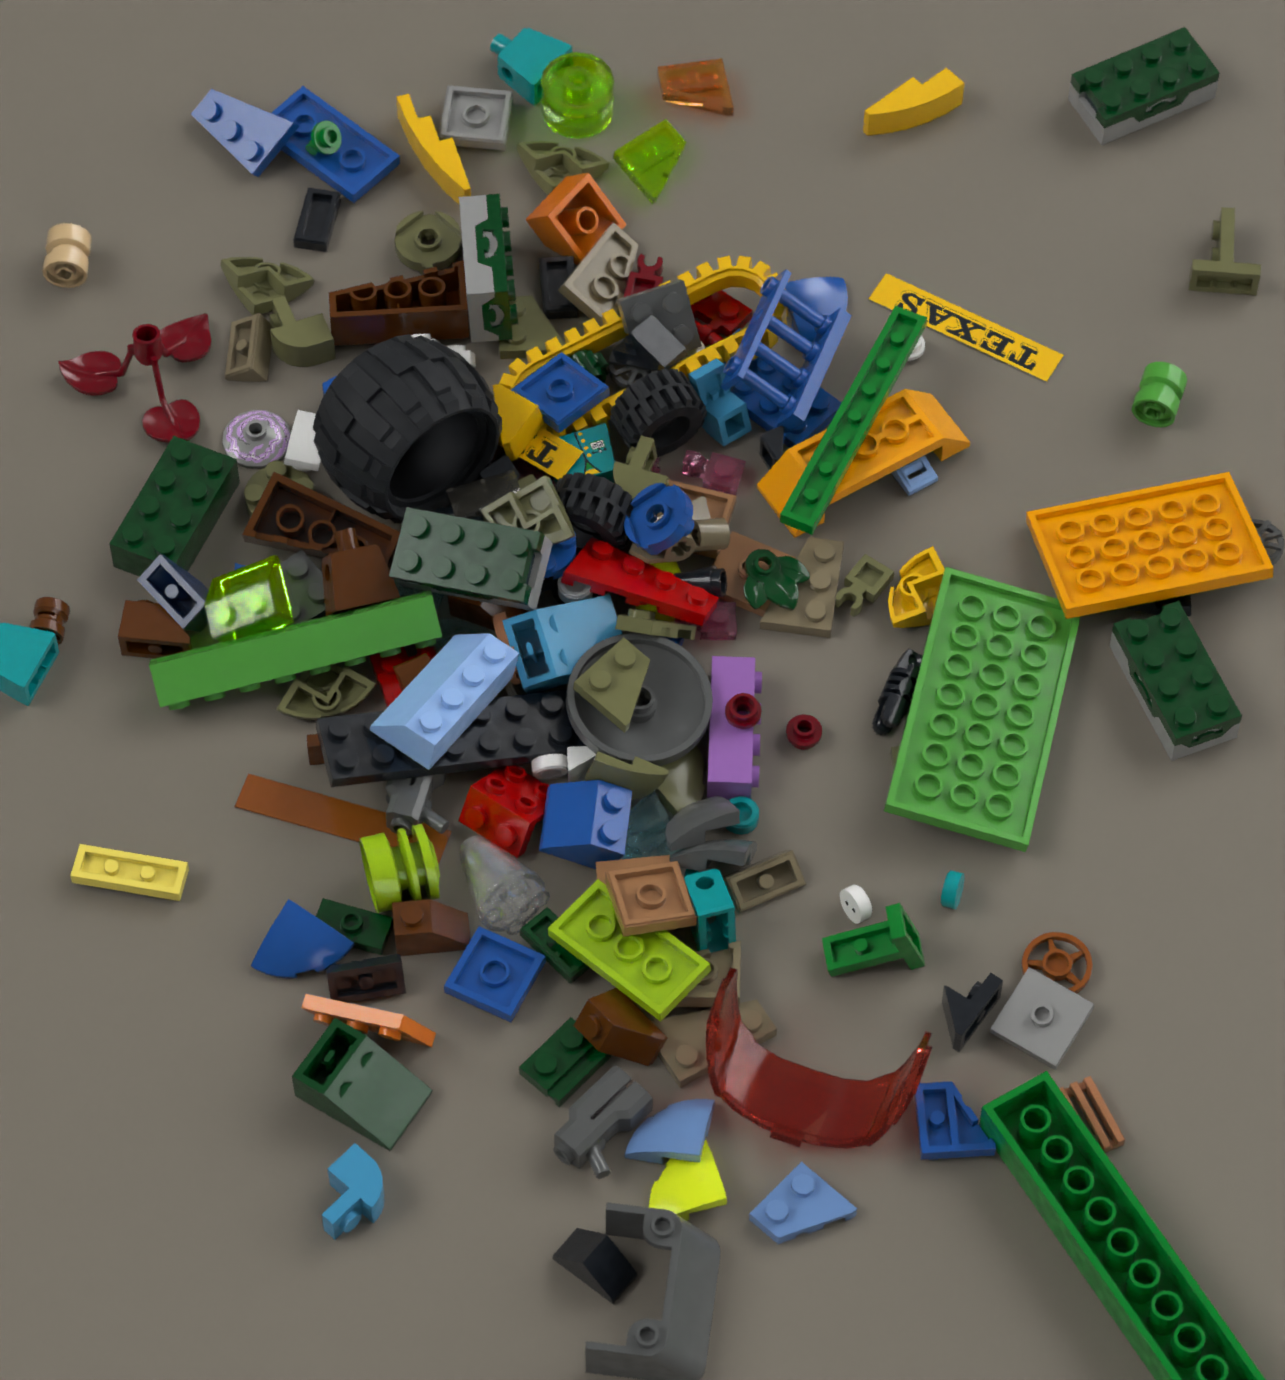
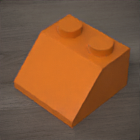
[525,172,627,265]

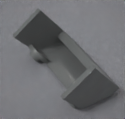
[585,1202,720,1380]

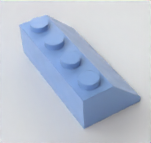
[370,633,519,770]

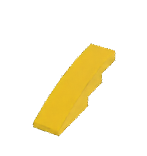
[396,94,471,204]

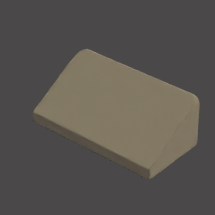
[225,313,272,382]
[723,850,806,912]

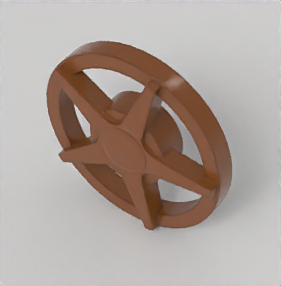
[1022,932,1093,994]

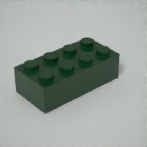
[109,436,240,577]

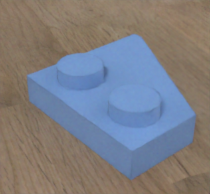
[749,1162,857,1244]

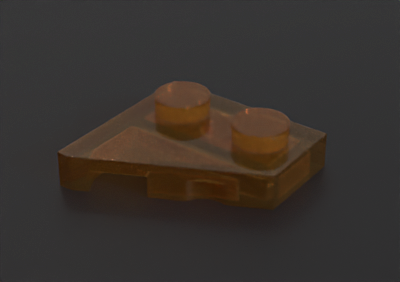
[657,58,734,116]

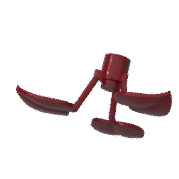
[59,313,212,443]

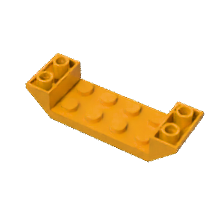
[757,389,971,538]

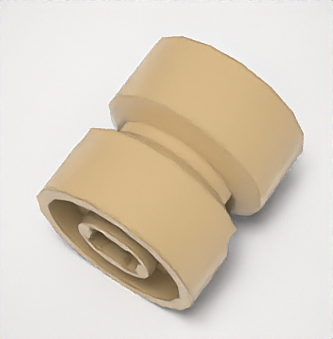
[43,223,92,288]

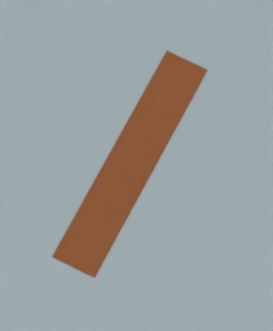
[234,773,452,865]

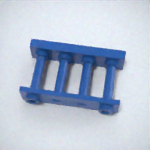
[720,269,852,433]

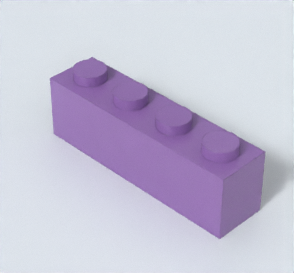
[707,656,762,800]

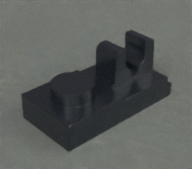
[326,954,406,1002]

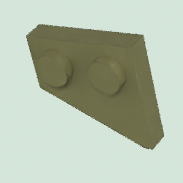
[616,609,697,640]

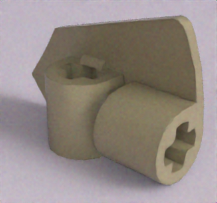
[629,496,730,564]

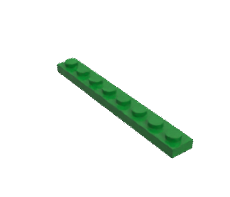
[780,305,927,535]

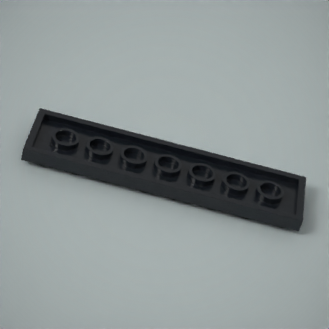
[316,689,586,787]

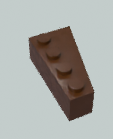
[329,260,469,346]
[242,472,400,568]

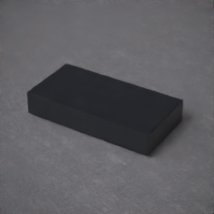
[293,187,342,252]
[539,256,578,319]

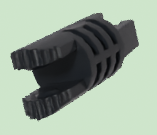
[872,648,922,736]

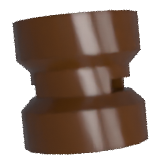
[29,597,70,645]

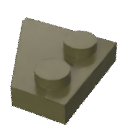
[499,296,565,359]
[573,637,650,733]

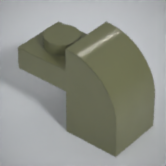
[269,295,336,367]
[613,436,670,517]

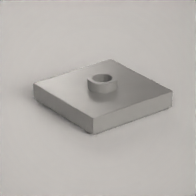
[439,85,513,151]
[990,967,1094,1070]

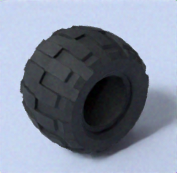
[313,334,502,524]

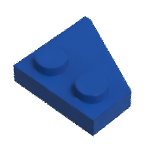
[913,1081,996,1160]

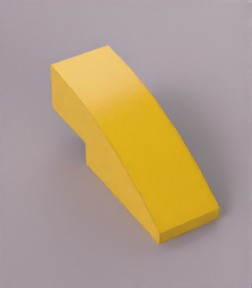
[863,67,965,136]

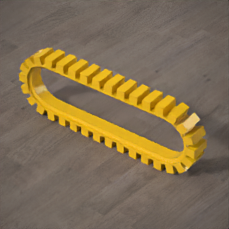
[499,255,788,437]

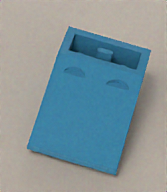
[502,594,623,694]

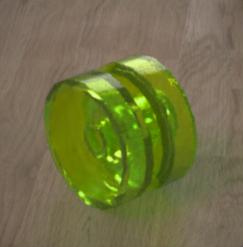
[541,52,614,139]

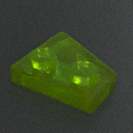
[613,119,687,204]

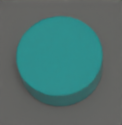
[726,796,759,835]
[941,870,965,909]

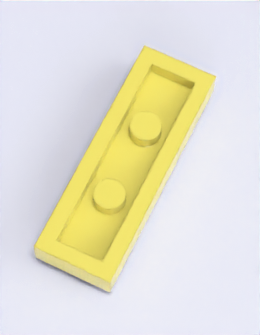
[70,844,189,901]

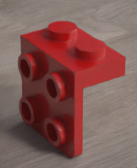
[458,765,549,858]

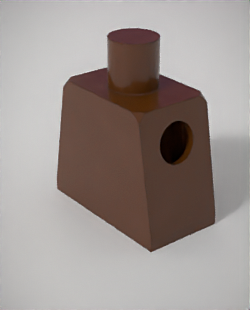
[322,528,400,616]

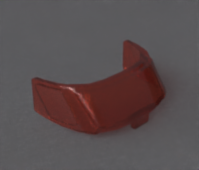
[706,967,933,1149]

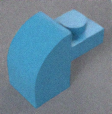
[688,358,752,446]
[322,1143,385,1240]

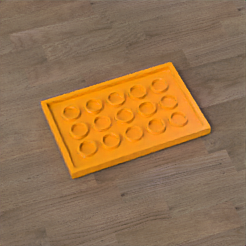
[1026,472,1274,619]

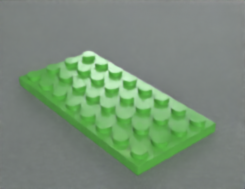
[883,567,1081,852]

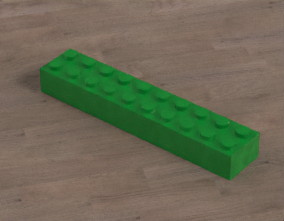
[979,1071,1266,1380]

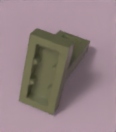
[1188,207,1261,296]

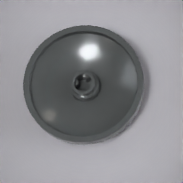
[566,633,713,766]

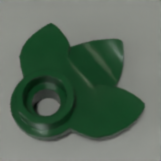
[743,549,810,610]

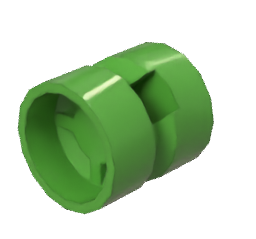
[1131,362,1188,427]

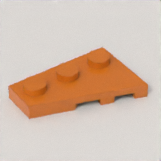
[301,994,436,1047]

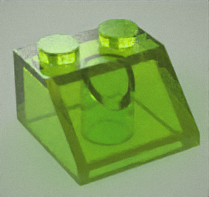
[204,555,294,642]

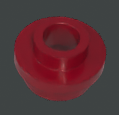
[725,693,762,729]
[786,714,822,750]

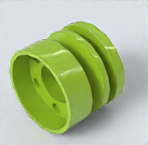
[359,823,440,913]

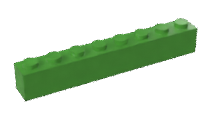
[149,590,443,710]

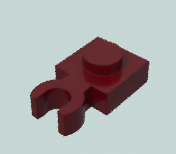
[623,254,664,298]

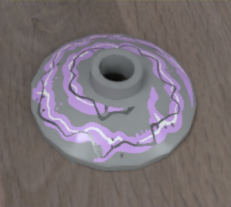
[222,410,291,469]

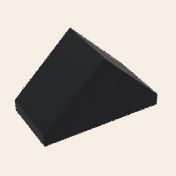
[552,1228,638,1304]

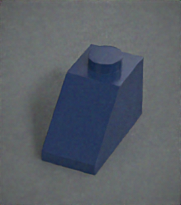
[137,554,224,632]

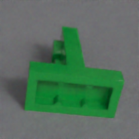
[822,903,925,977]

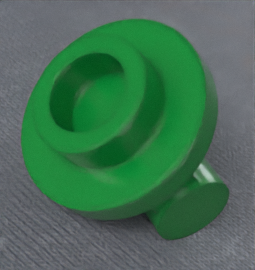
[305,121,341,155]

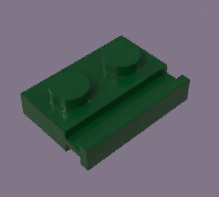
[519,1017,611,1108]

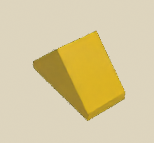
[492,384,545,461]

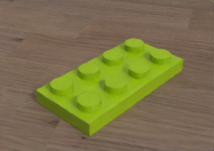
[548,879,711,1022]

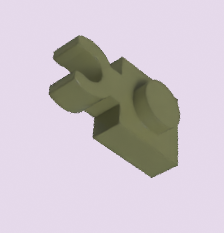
[835,554,894,617]

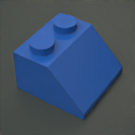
[539,780,633,869]

